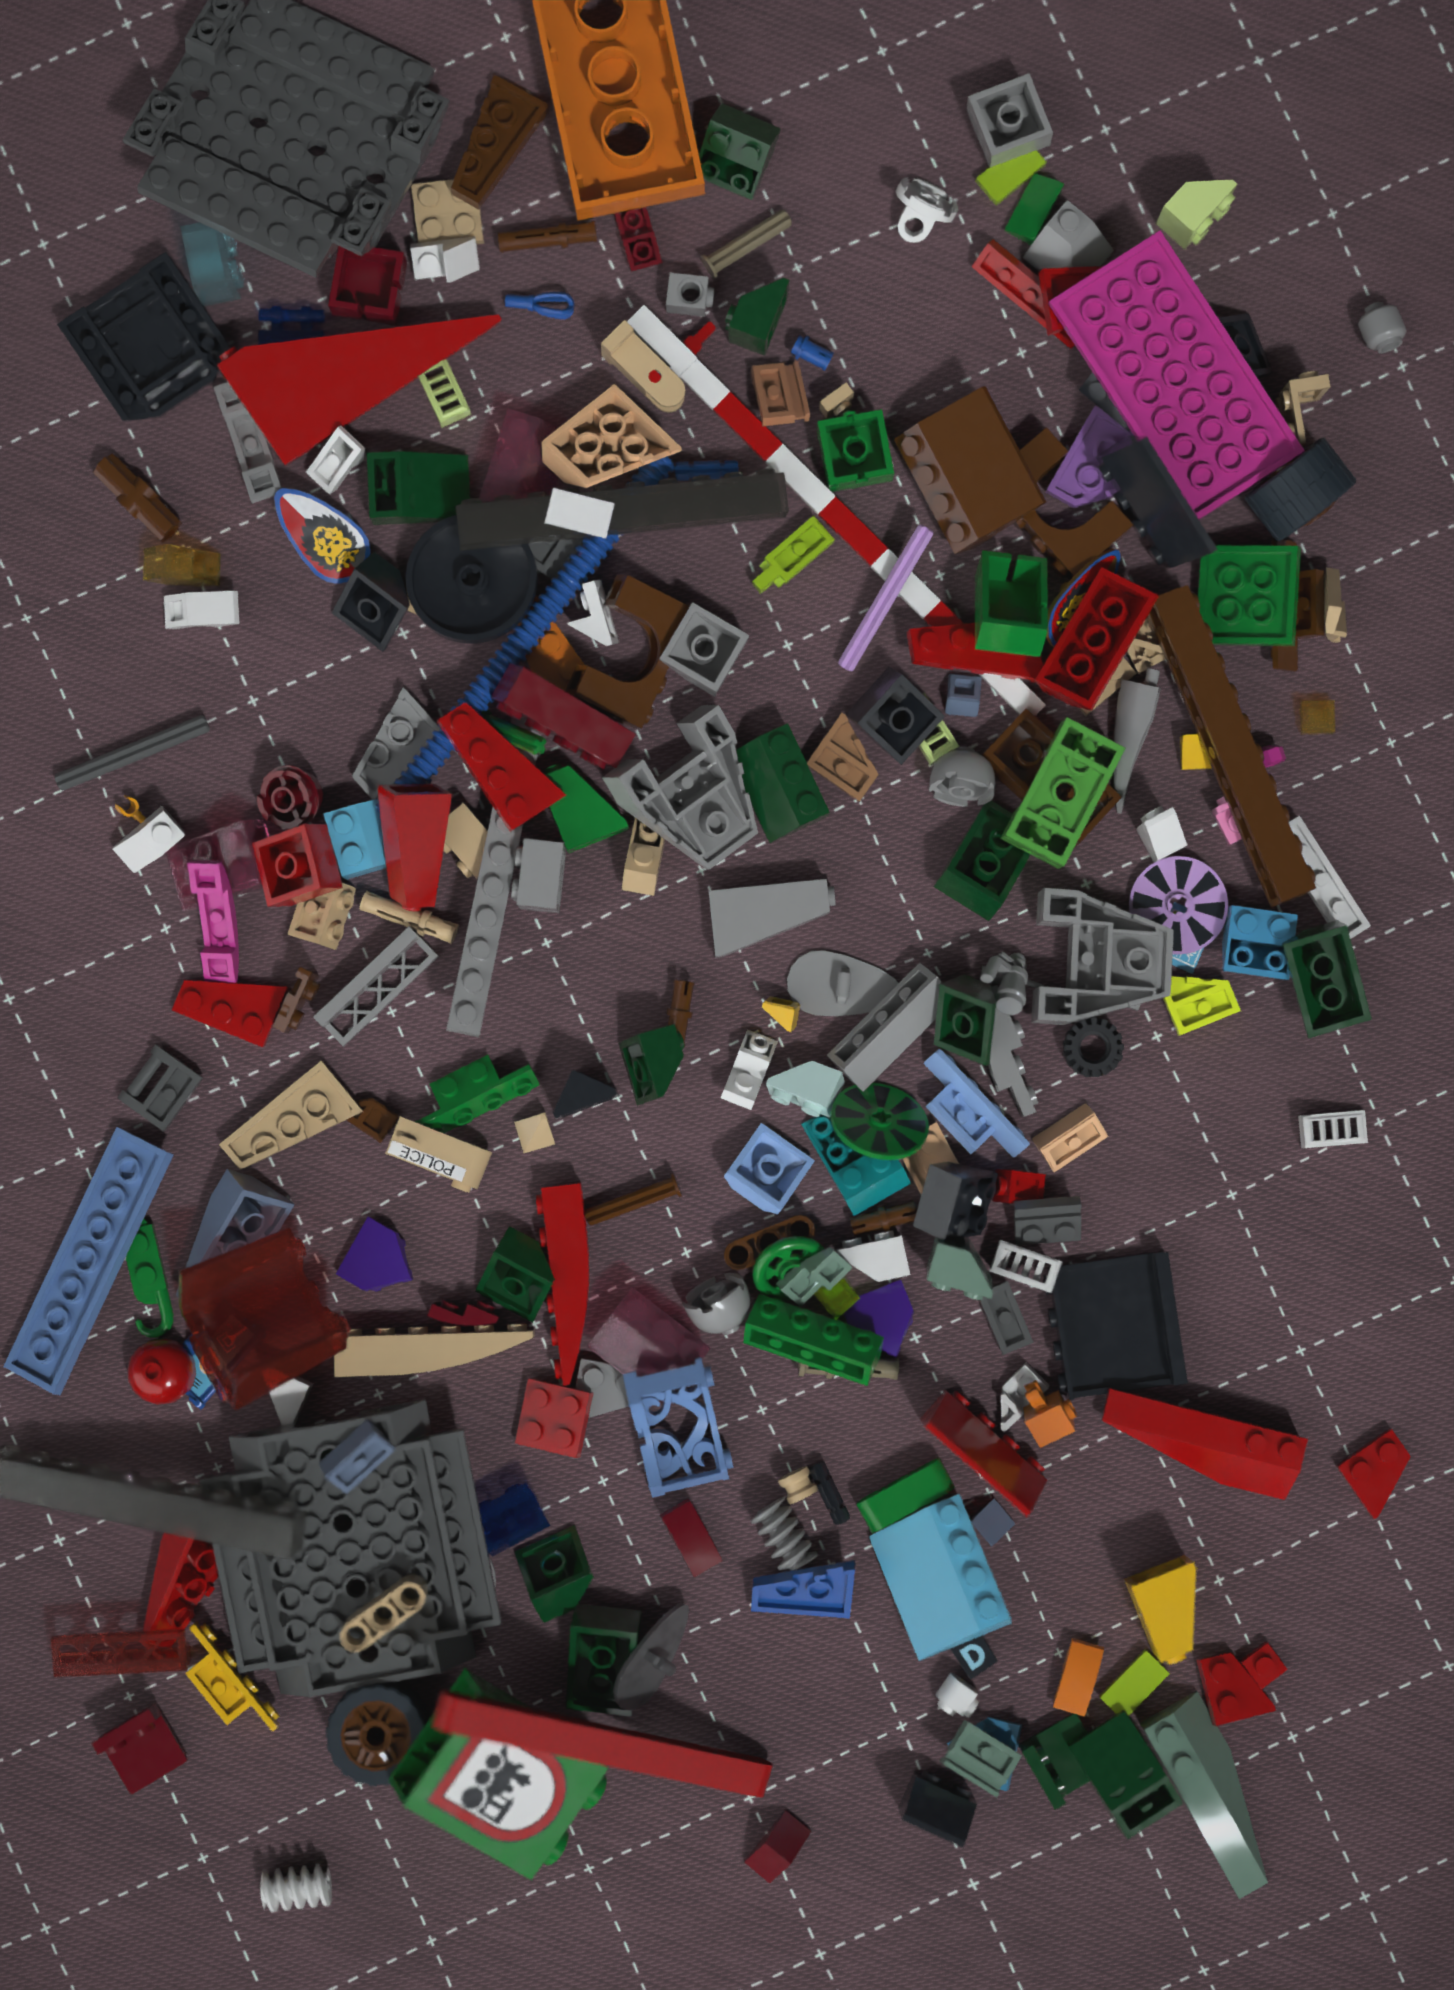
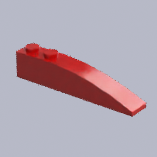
[1101,1388,1308,1500]

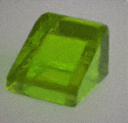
[814,1276,860,1319]

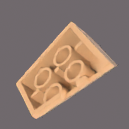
[542,384,682,488]

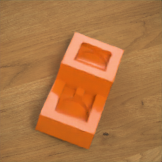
[1053,1638,1104,1717]

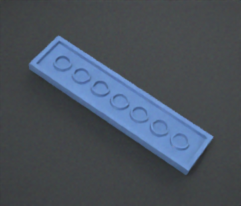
[3,1127,174,1395]

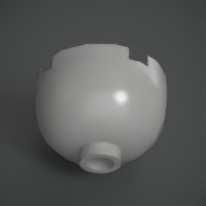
[929,747,995,807]
[683,1273,750,1335]

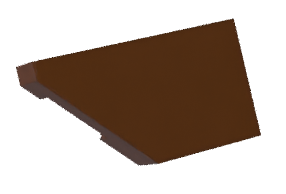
[347,1098,400,1144]

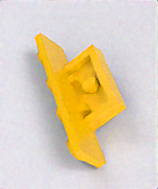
[185,1621,280,1732]

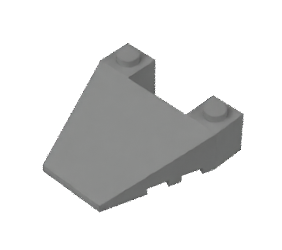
[602,705,758,870]
[1031,888,1174,1025]

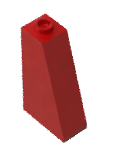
[377,784,452,911]

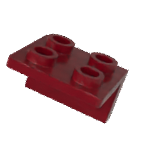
[91,1703,188,1794]

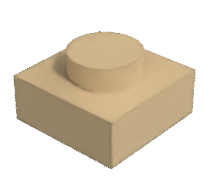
[819,383,854,419]

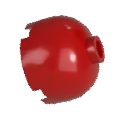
[127,1338,196,1405]

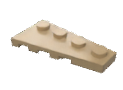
[219,1061,364,1170]

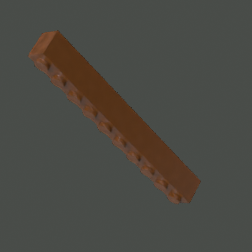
[1148,585,1316,908]

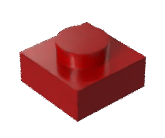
[1240,1641,1288,1690]

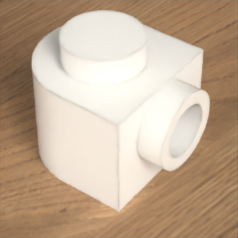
[935,1673,979,1718]

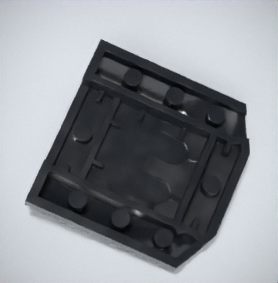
[57,252,231,422]

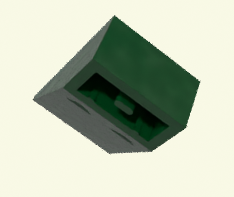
[367,451,471,525]
[1068,1710,1183,1839]

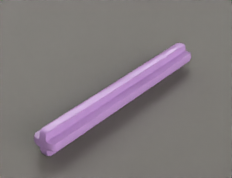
[838,524,933,671]

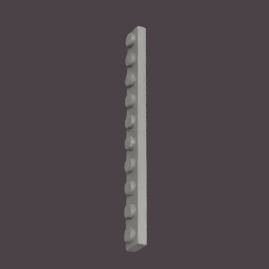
[446,716,542,1037]

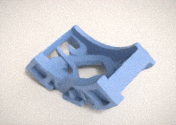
[623,1357,734,1498]

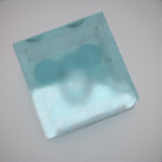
[180,222,245,307]

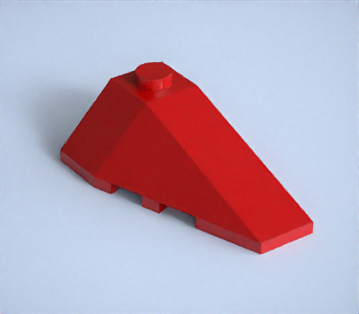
[141,1510,219,1647]

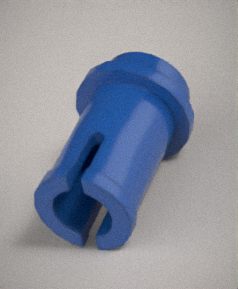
[791,335,834,371]

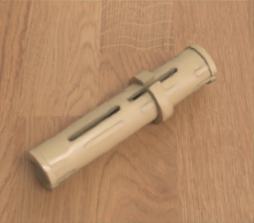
[359,891,459,944]

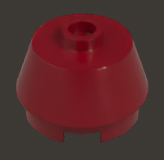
[257,765,323,830]

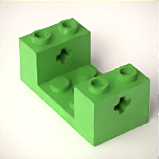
[1000,717,1126,869]

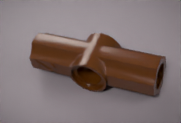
[92,453,183,543]

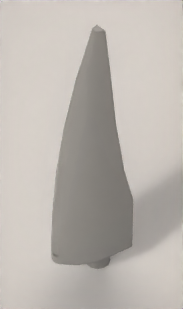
[1113,668,1161,814]

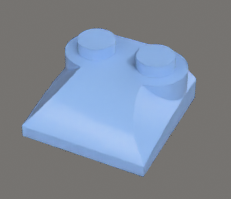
[724,1123,815,1215]

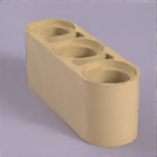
[340,1574,428,1652]

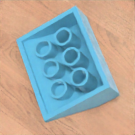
[869,1494,1012,1661]

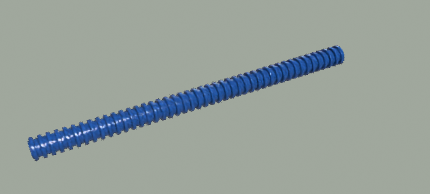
[375,457,675,813]

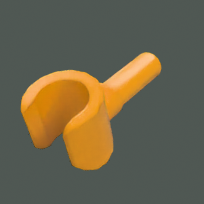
[115,795,147,824]

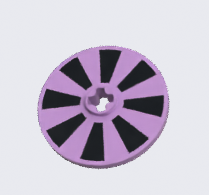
[1129,856,1228,954]

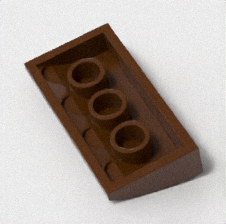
[982,708,1122,848]

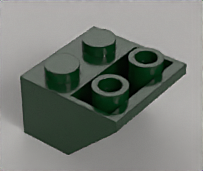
[699,103,781,200]

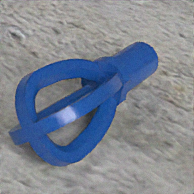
[505,292,575,319]

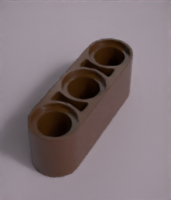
[724,1215,815,1270]

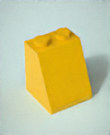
[1124,1555,1196,1664]

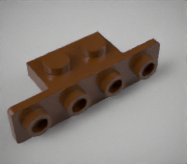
[1271,539,1324,672]

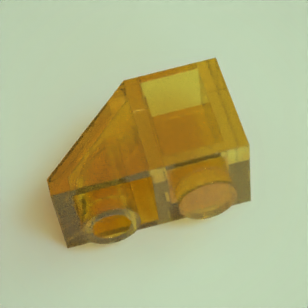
[143,544,221,586]

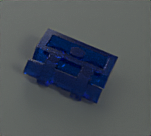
[258,305,325,345]

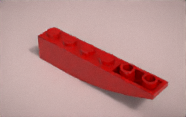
[536,1183,589,1386]

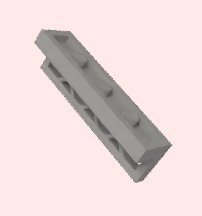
[313,926,439,1047]

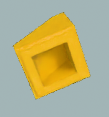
[1180,734,1212,770]
[762,996,801,1032]

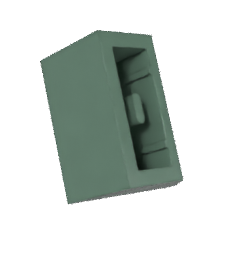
[927,1237,993,1300]

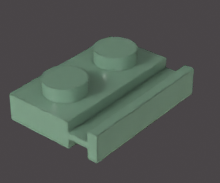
[940,1720,1022,1797]

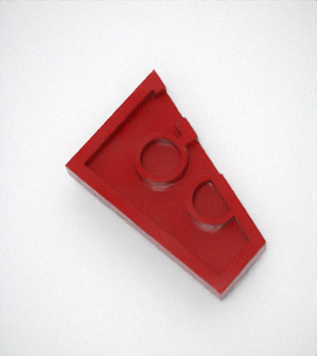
[172,980,289,1048]

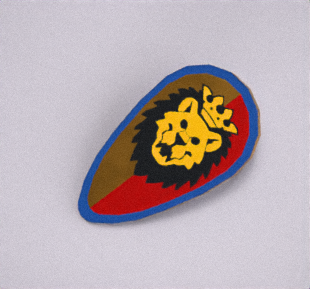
[1046,548,1121,647]

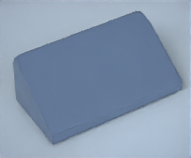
[320,1420,396,1494]

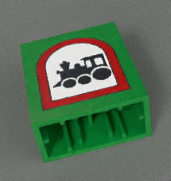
[388,1668,609,1880]

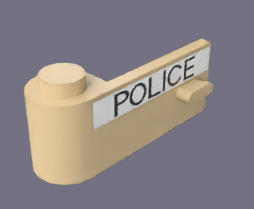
[385,1116,492,1193]

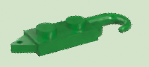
[126,1218,174,1338]

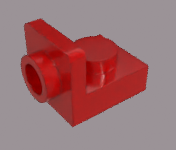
[992,1169,1046,1204]

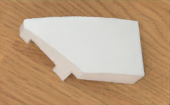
[1001,1362,1049,1432]

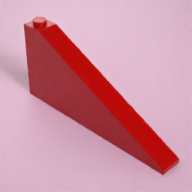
[217,314,502,467]

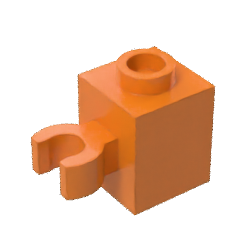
[1023,1380,1077,1448]

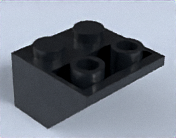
[913,1162,998,1241]

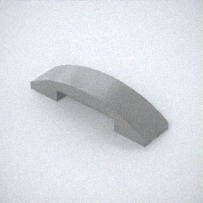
[214,382,282,504]

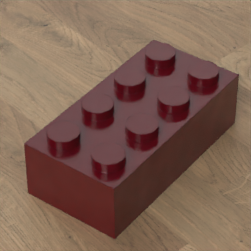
[490,663,636,770]

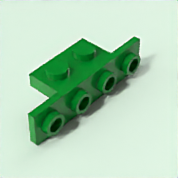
[415,1055,540,1133]

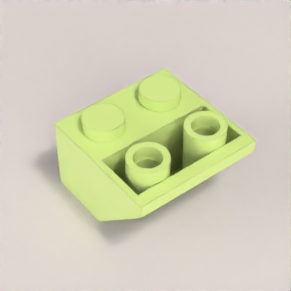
[1156,180,1237,250]

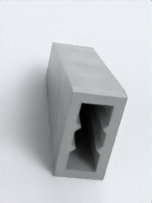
[709,879,836,958]

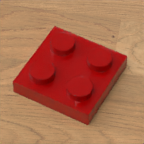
[515,1378,594,1458]

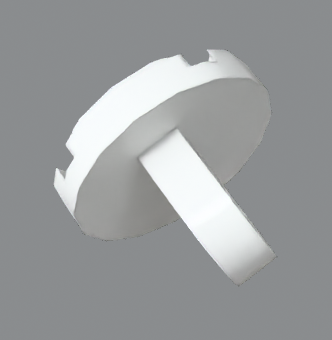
[895,177,959,243]

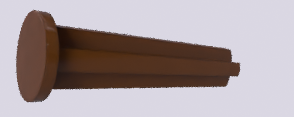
[584,1172,683,1226]

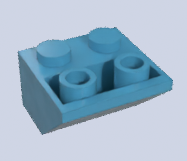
[1222,905,1298,980]

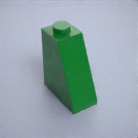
[543,763,629,853]

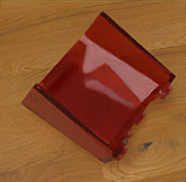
[179,1227,350,1411]

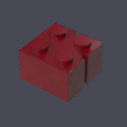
[328,246,408,326]

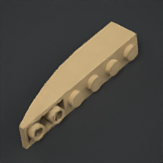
[334,1324,535,1377]

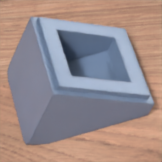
[945,674,981,717]
[969,1498,1015,1547]

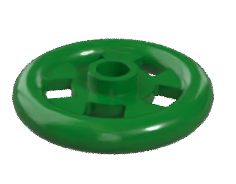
[753,1236,825,1301]

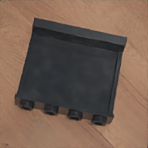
[1043,1251,1188,1400]

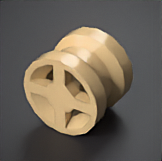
[777,1466,819,1504]

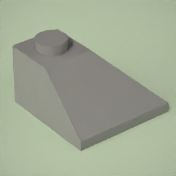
[1022,200,1114,273]

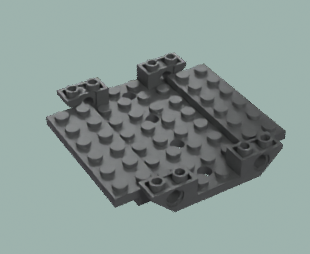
[123,0,450,278]
[200,1399,502,1697]

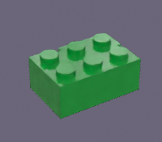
[975,550,1048,657]

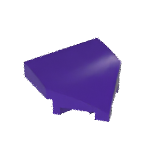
[336,1217,414,1292]
[840,1280,914,1358]

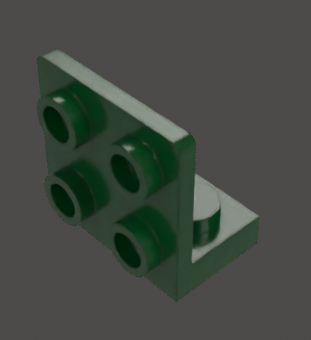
[1018,1713,1089,1810]

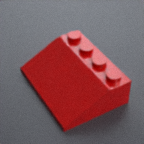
[919,1390,1047,1517]

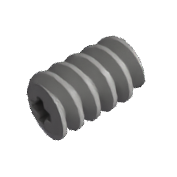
[751,1497,818,1571]

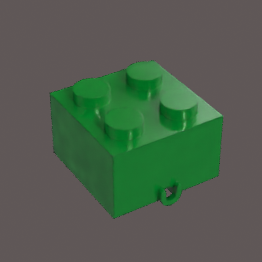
[817,409,894,492]

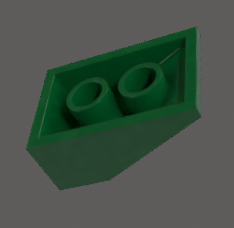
[933,800,1030,921]
[566,1604,642,1716]

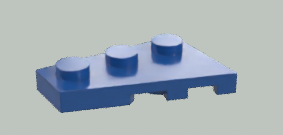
[751,1560,855,1618]

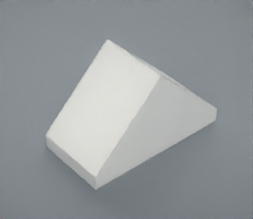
[261,1364,314,1426]

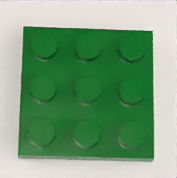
[1198,546,1301,646]

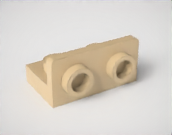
[287,883,356,950]

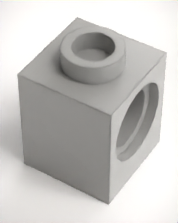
[666,273,714,317]

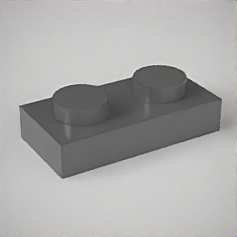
[980,1281,1034,1355]

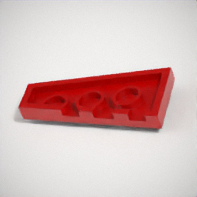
[437,702,566,832]

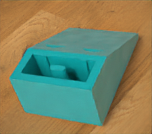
[801,1114,911,1216]

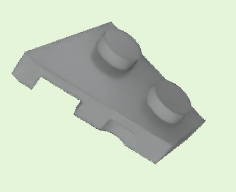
[575,1358,646,1418]

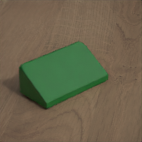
[1004,173,1064,245]

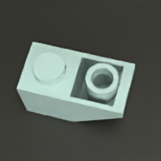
[766,1061,845,1117]

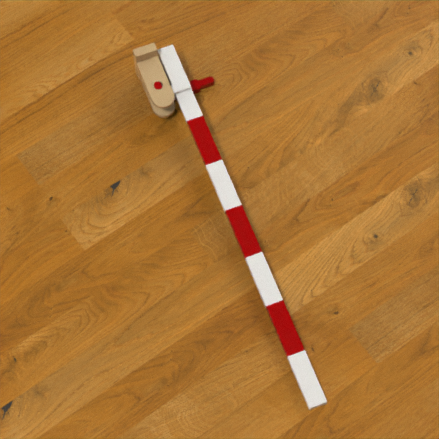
[601,305,1046,716]

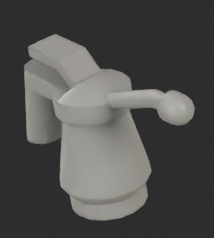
[980,952,1049,1015]

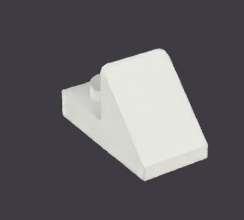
[410,236,480,283]
[306,425,365,494]
[567,580,619,646]

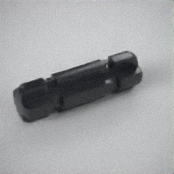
[809,1461,850,1525]

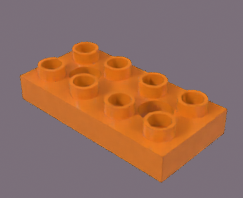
[532,0,705,221]

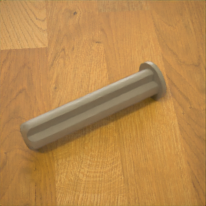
[700,210,792,278]

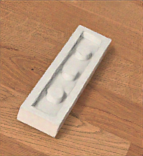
[1289,816,1371,939]

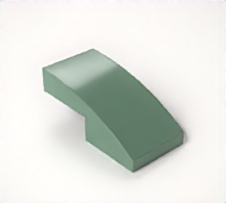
[776,1248,853,1307]

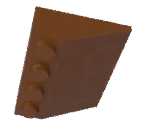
[894,386,1047,554]

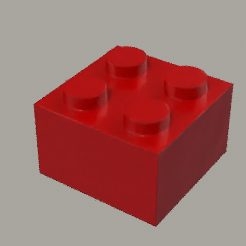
[252,824,343,907]

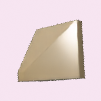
[514,1113,555,1153]

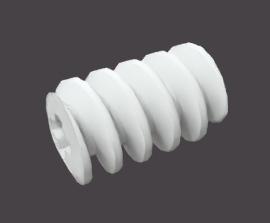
[260,1864,332,1912]

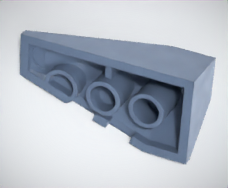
[176,1169,295,1305]

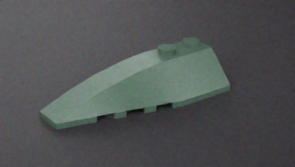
[1139,1691,1268,1899]

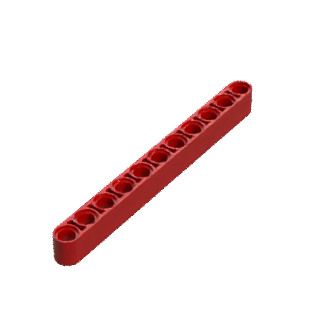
[432,1691,773,1798]

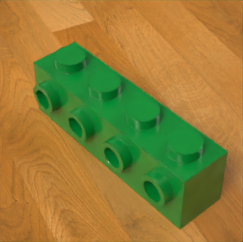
[743,1294,884,1386]

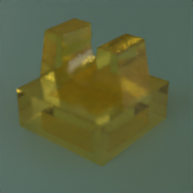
[1300,700,1335,735]

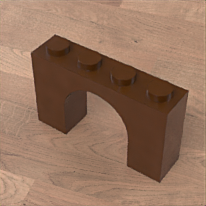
[1013,427,1133,580]
[565,575,690,729]

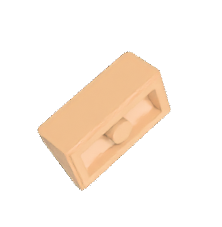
[1032,1104,1108,1172]

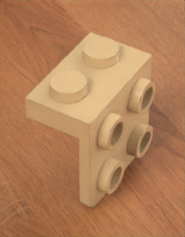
[1275,371,1330,448]

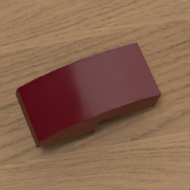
[614,207,662,272]
[427,1300,501,1325]
[660,1499,723,1577]

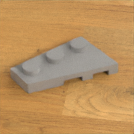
[352,687,440,800]

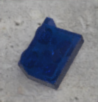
[479,1483,551,1557]

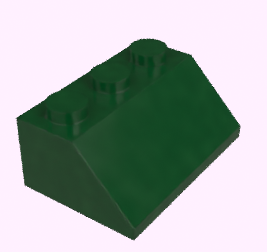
[736,723,830,844]
[1282,920,1372,1038]

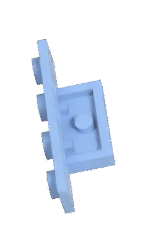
[924,1049,1030,1157]

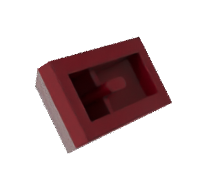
[744,1809,811,1884]

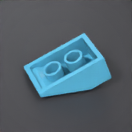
[323,799,386,880]

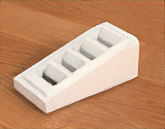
[1298,1110,1368,1148]
[989,1240,1062,1293]

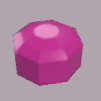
[1261,745,1286,768]

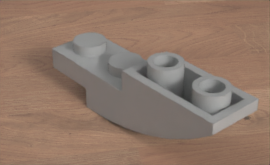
[988,985,1038,1117]

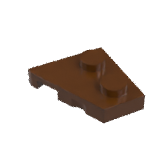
[273,967,320,1034]

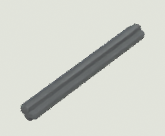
[54,715,210,791]

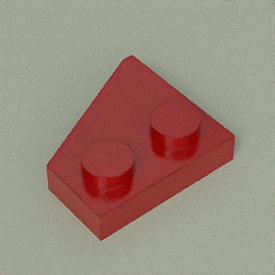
[1336,1428,1411,1520]
[1196,1652,1276,1726]

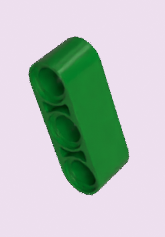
[856,1458,955,1533]

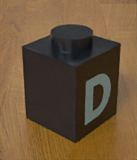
[950,1636,998,1680]

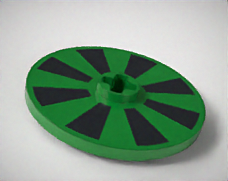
[831,1083,929,1160]

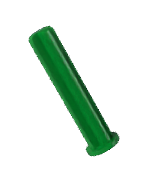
[481,710,546,755]

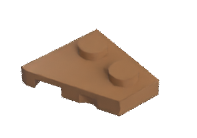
[807,713,879,803]

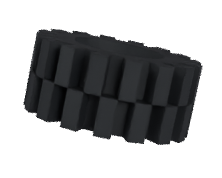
[1062,1018,1124,1077]

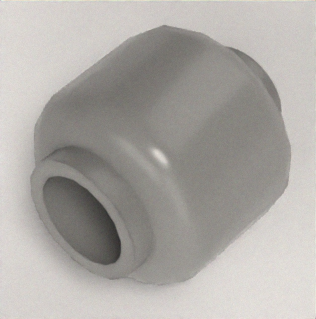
[1358,302,1407,353]

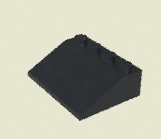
[1096,435,1217,568]

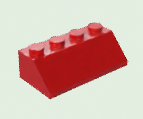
[1035,567,1159,711]

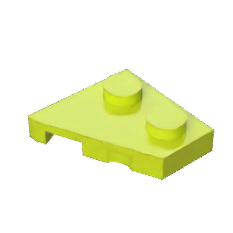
[1163,976,1241,1036]

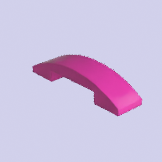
[187,860,239,983]

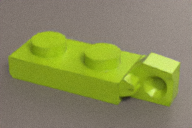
[752,516,835,594]

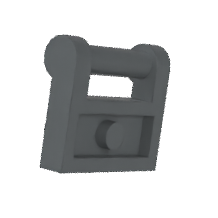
[117,1044,204,1131]

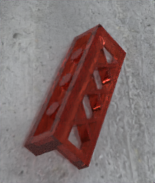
[50,1629,192,1678]

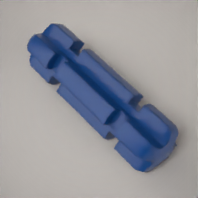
[675,460,739,481]

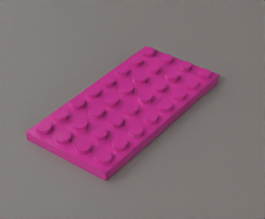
[1048,230,1305,520]

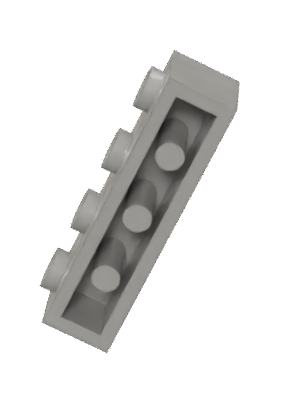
[827,963,942,1091]

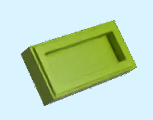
[975,150,1046,206]
[1099,1649,1170,1716]

